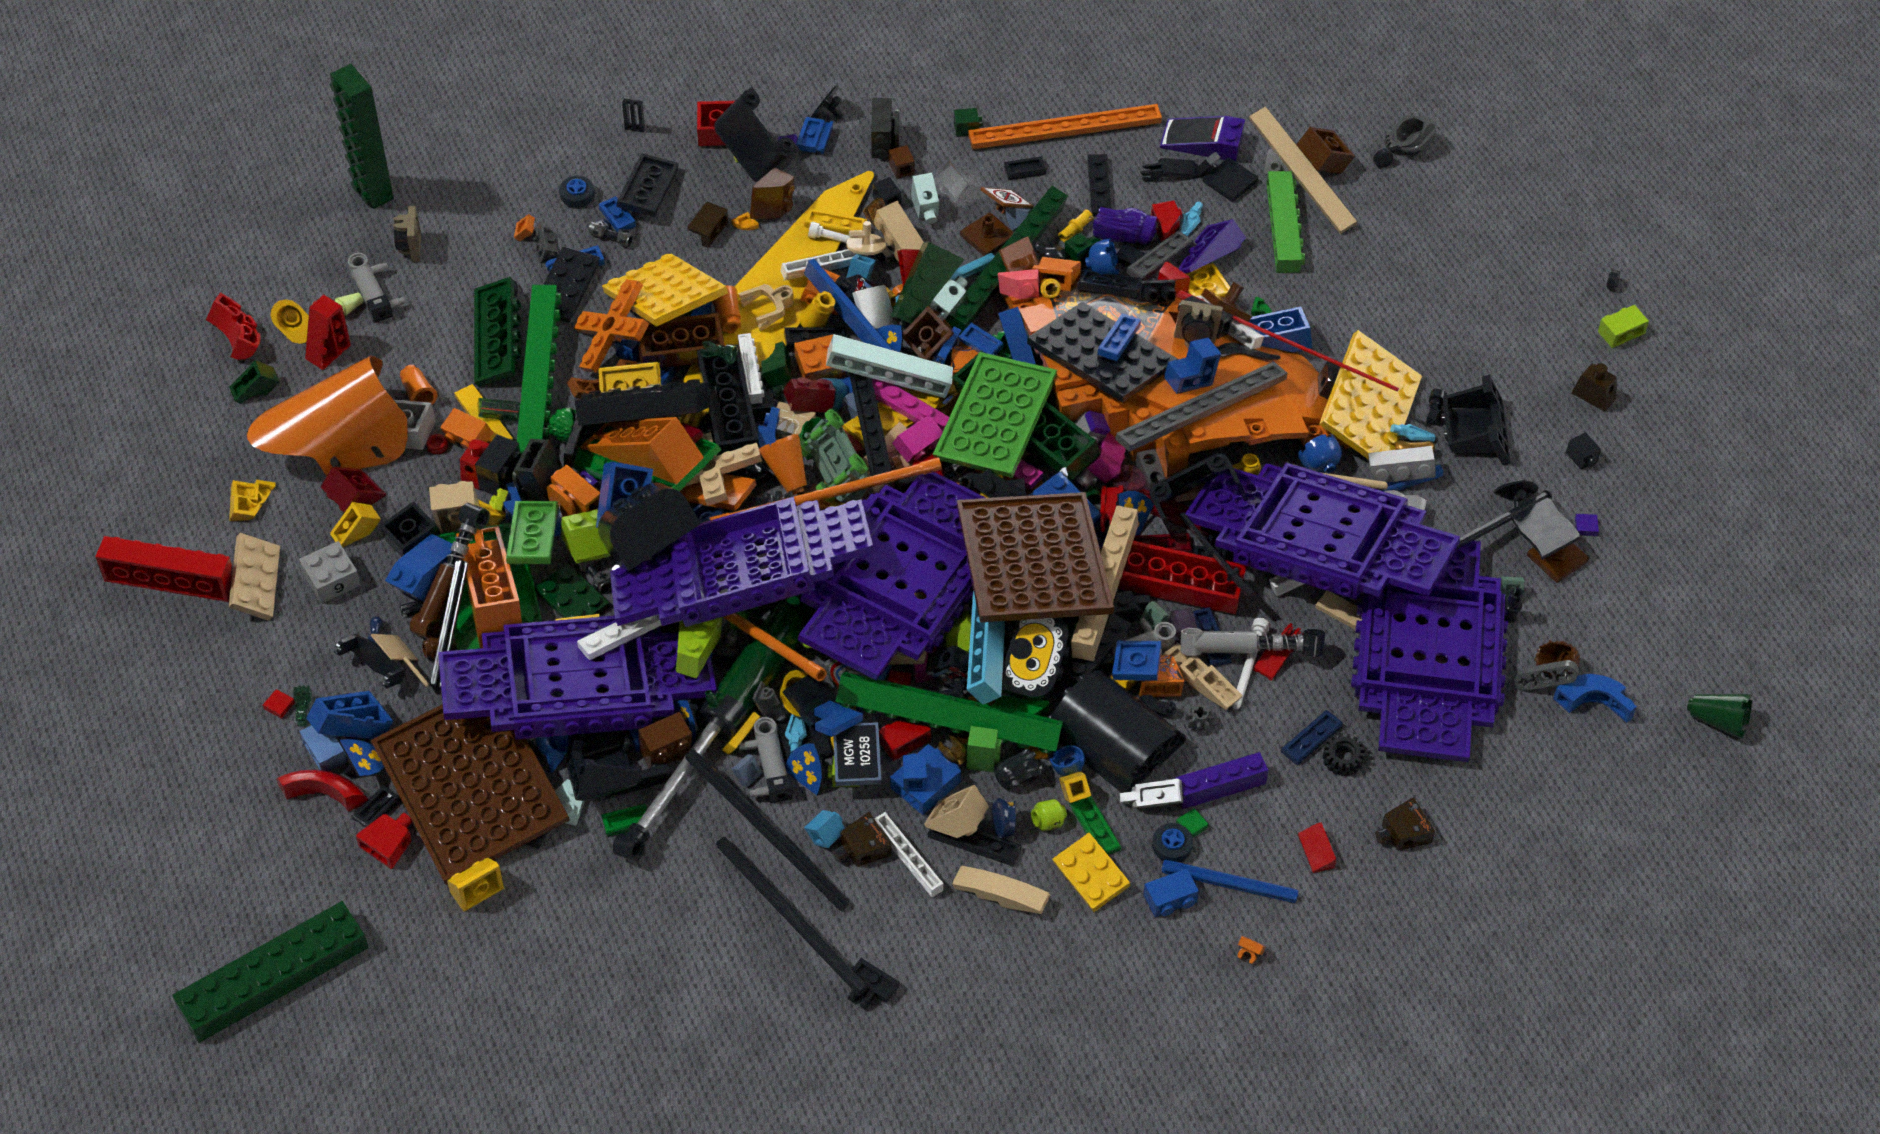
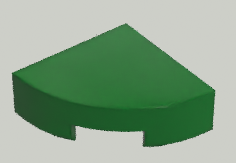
[1251,297,1272,316]

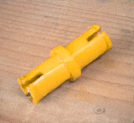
[1058,210,1094,243]

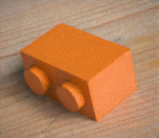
[440,408,493,450]

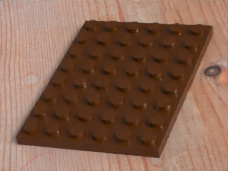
[957,492,1114,623]
[371,704,570,885]

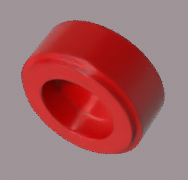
[426,434,448,454]

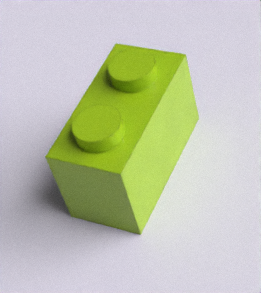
[1598,305,1649,348]

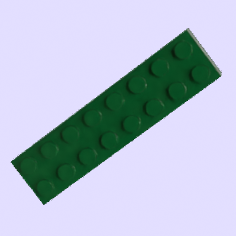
[330,64,394,209]
[952,350,1100,481]
[172,901,369,1043]

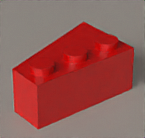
[305,294,351,370]

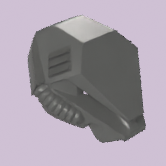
[1384,115,1437,155]

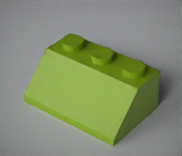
[561,509,611,564]

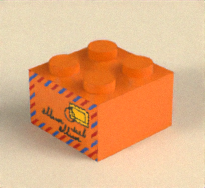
[794,335,846,380]

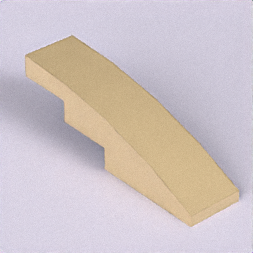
[1163,643,1243,710]
[952,866,1050,914]

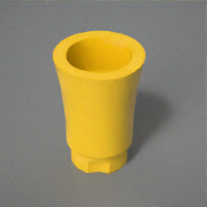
[800,291,835,327]

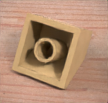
[924,785,989,838]

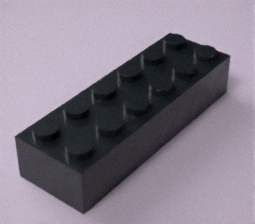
[697,344,759,456]
[575,379,711,426]

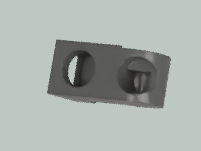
[1135,449,1165,490]

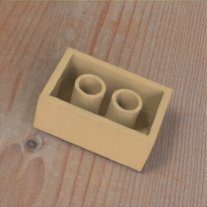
[429,481,480,534]

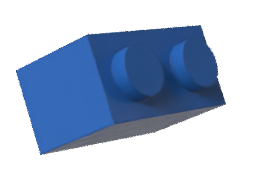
[1143,869,1199,917]

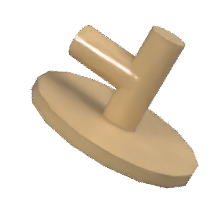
[846,221,886,255]

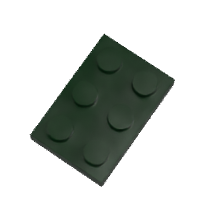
[535,564,610,618]

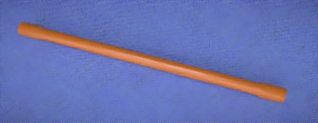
[709,457,942,520]
[723,613,827,681]

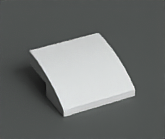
[852,285,897,329]

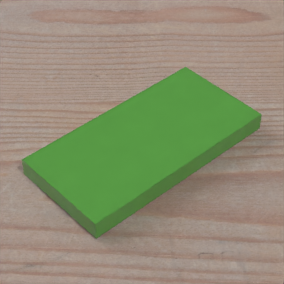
[506,501,559,564]

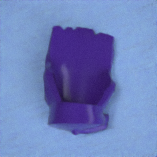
[1093,207,1157,245]

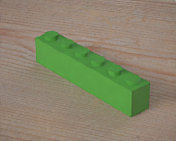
[1266,171,1305,273]

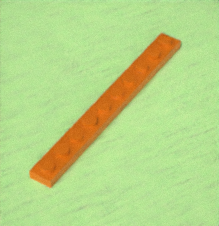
[968,104,1162,150]

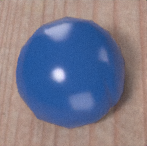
[1050,745,1086,776]

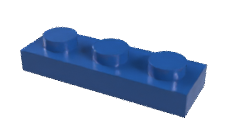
[1097,313,1141,361]

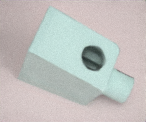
[911,173,939,224]
[929,276,967,320]

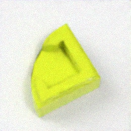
[489,489,509,511]

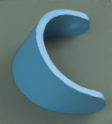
[821,378,847,412]

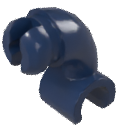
[368,616,383,644]

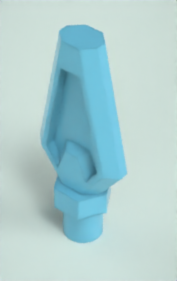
[1179,202,1203,236]
[1390,424,1436,442]
[785,714,807,754]

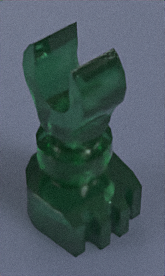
[700,341,738,364]
[293,685,312,726]

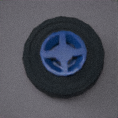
[559,175,595,208]
[1152,823,1193,862]

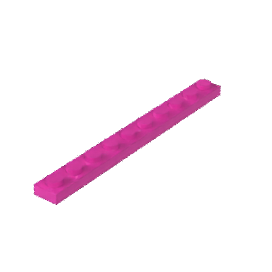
[872,378,1043,490]

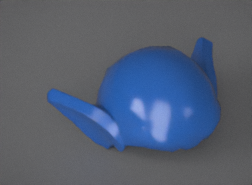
[536,735,569,773]

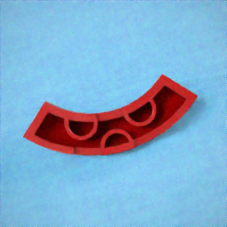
[206,292,260,360]
[276,770,368,812]

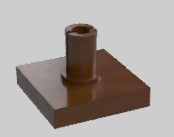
[960,212,1014,256]
[1201,281,1252,322]
[1527,543,1589,583]

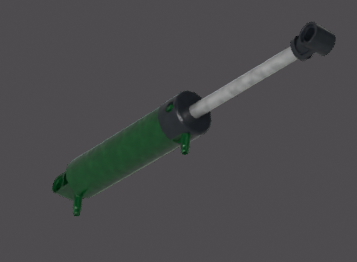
[613,594,817,861]

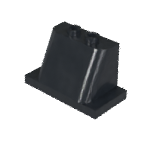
[1442,375,1511,465]

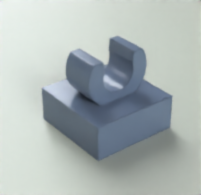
[731,754,763,787]

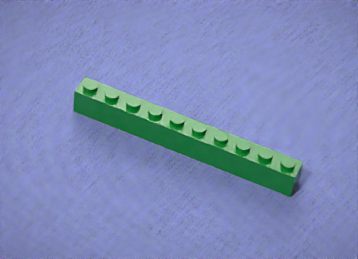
[517,285,562,456]
[836,672,1063,753]

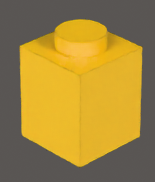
[1059,772,1091,803]

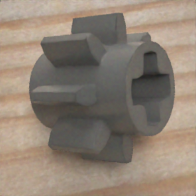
[1185,704,1214,733]

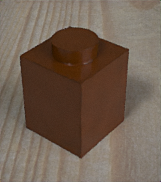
[889,145,915,179]

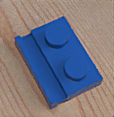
[796,117,833,154]
[932,327,961,365]

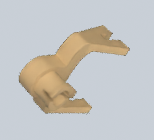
[739,284,794,332]

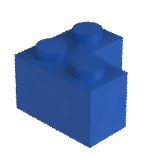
[1164,338,1221,394]

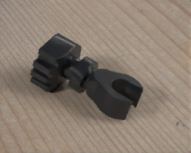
[1426,389,1447,425]

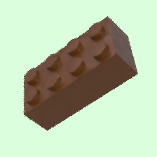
[637,313,725,368]

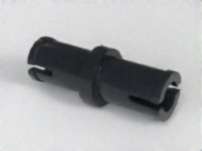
[1504,587,1524,623]

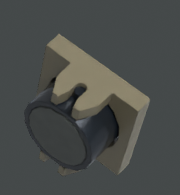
[393,206,421,263]
[1174,300,1223,349]

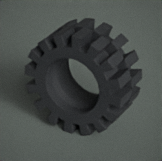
[1323,733,1365,776]

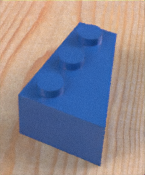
[306,691,393,739]

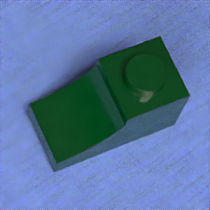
[1065,233,1101,267]
[759,341,793,388]
[229,360,280,403]

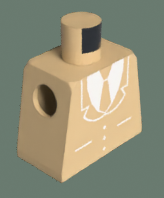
[776,401,816,440]

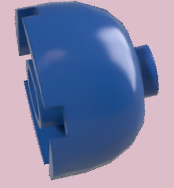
[1085,238,1119,275]
[1298,434,1342,474]

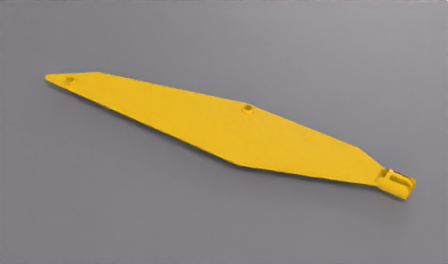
[679,171,874,429]

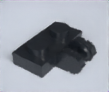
[848,958,900,1010]

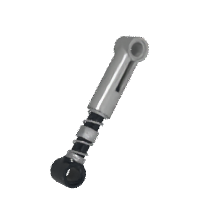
[1181,628,1325,657]

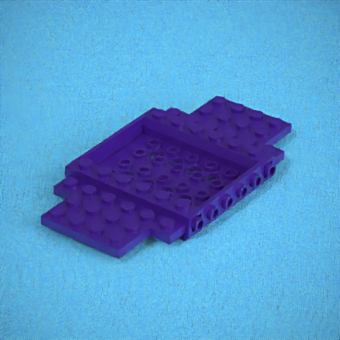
[1185,463,1460,600]
[798,472,986,680]
[610,497,875,627]
[1351,540,1508,762]
[438,616,716,740]

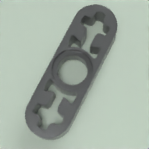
[1514,660,1579,691]

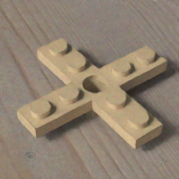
[684,432,762,506]

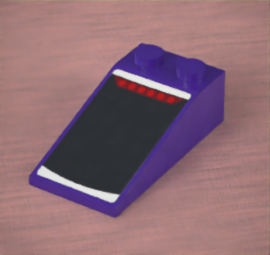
[1160,116,1245,161]

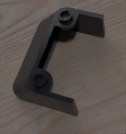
[1149,452,1249,538]

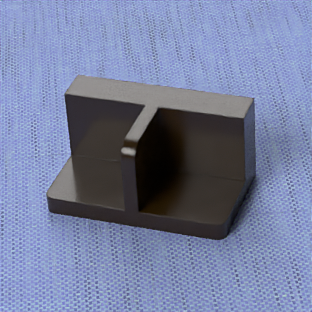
[688,202,728,248]

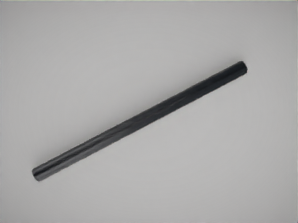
[685,749,849,911]
[716,837,867,995]

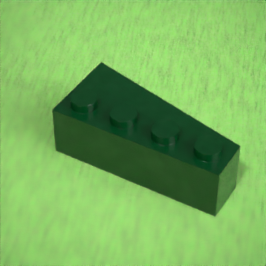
[890,242,965,326]

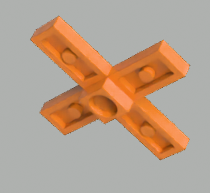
[574,279,649,373]

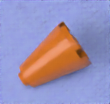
[759,434,807,495]

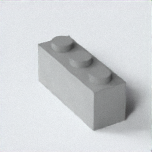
[1368,446,1436,482]

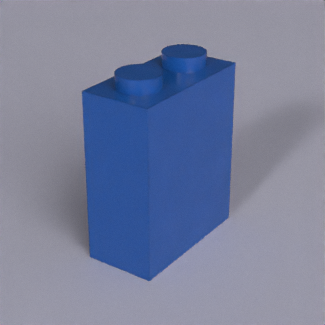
[890,744,961,815]

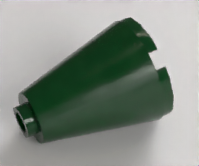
[1687,694,1753,738]

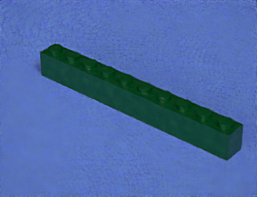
[946,186,1068,336]

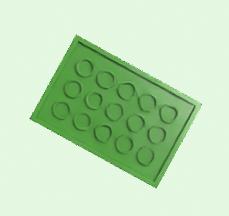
[933,352,1057,478]

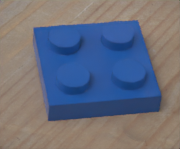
[1112,641,1162,681]

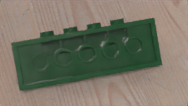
[474,277,522,387]

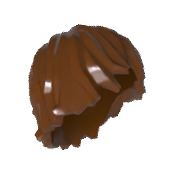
[1534,640,1580,677]

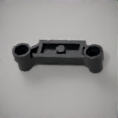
[959,469,1023,498]

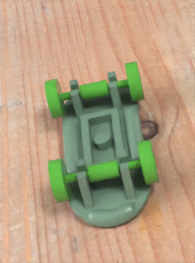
[799,409,868,503]

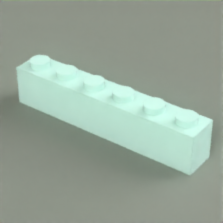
[826,334,953,398]

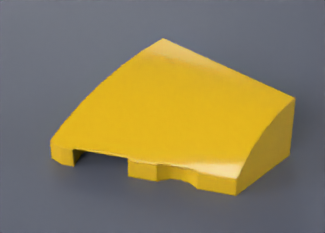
[229,479,276,521]

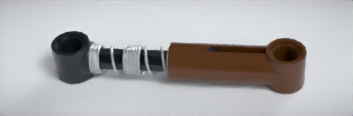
[410,503,490,639]

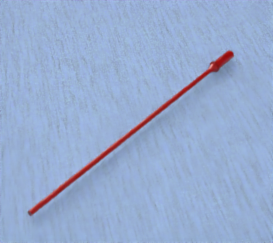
[1177,290,1399,392]

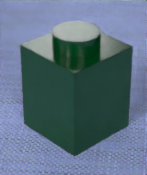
[954,108,983,137]

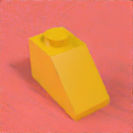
[330,502,381,547]

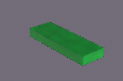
[1069,796,1121,855]

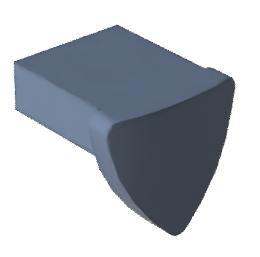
[1006,207,1032,230]

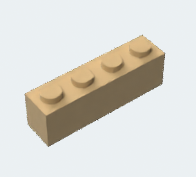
[874,201,924,262]

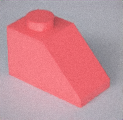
[998,269,1041,299]

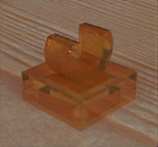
[863,198,886,225]

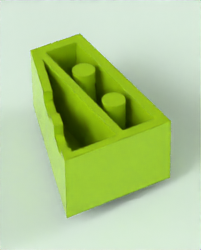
[676,617,722,678]

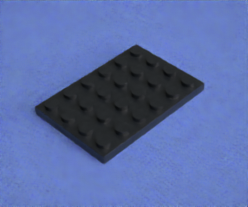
[1027,302,1178,403]

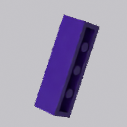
[1175,752,1269,810]

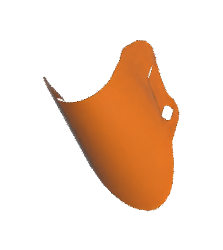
[247,355,408,476]

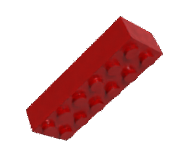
[95,536,233,602]
[1117,541,1247,615]

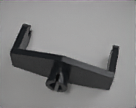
[334,634,407,689]

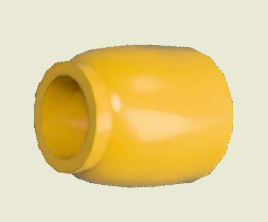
[1232,453,1261,475]

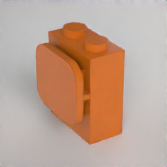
[547,465,600,517]

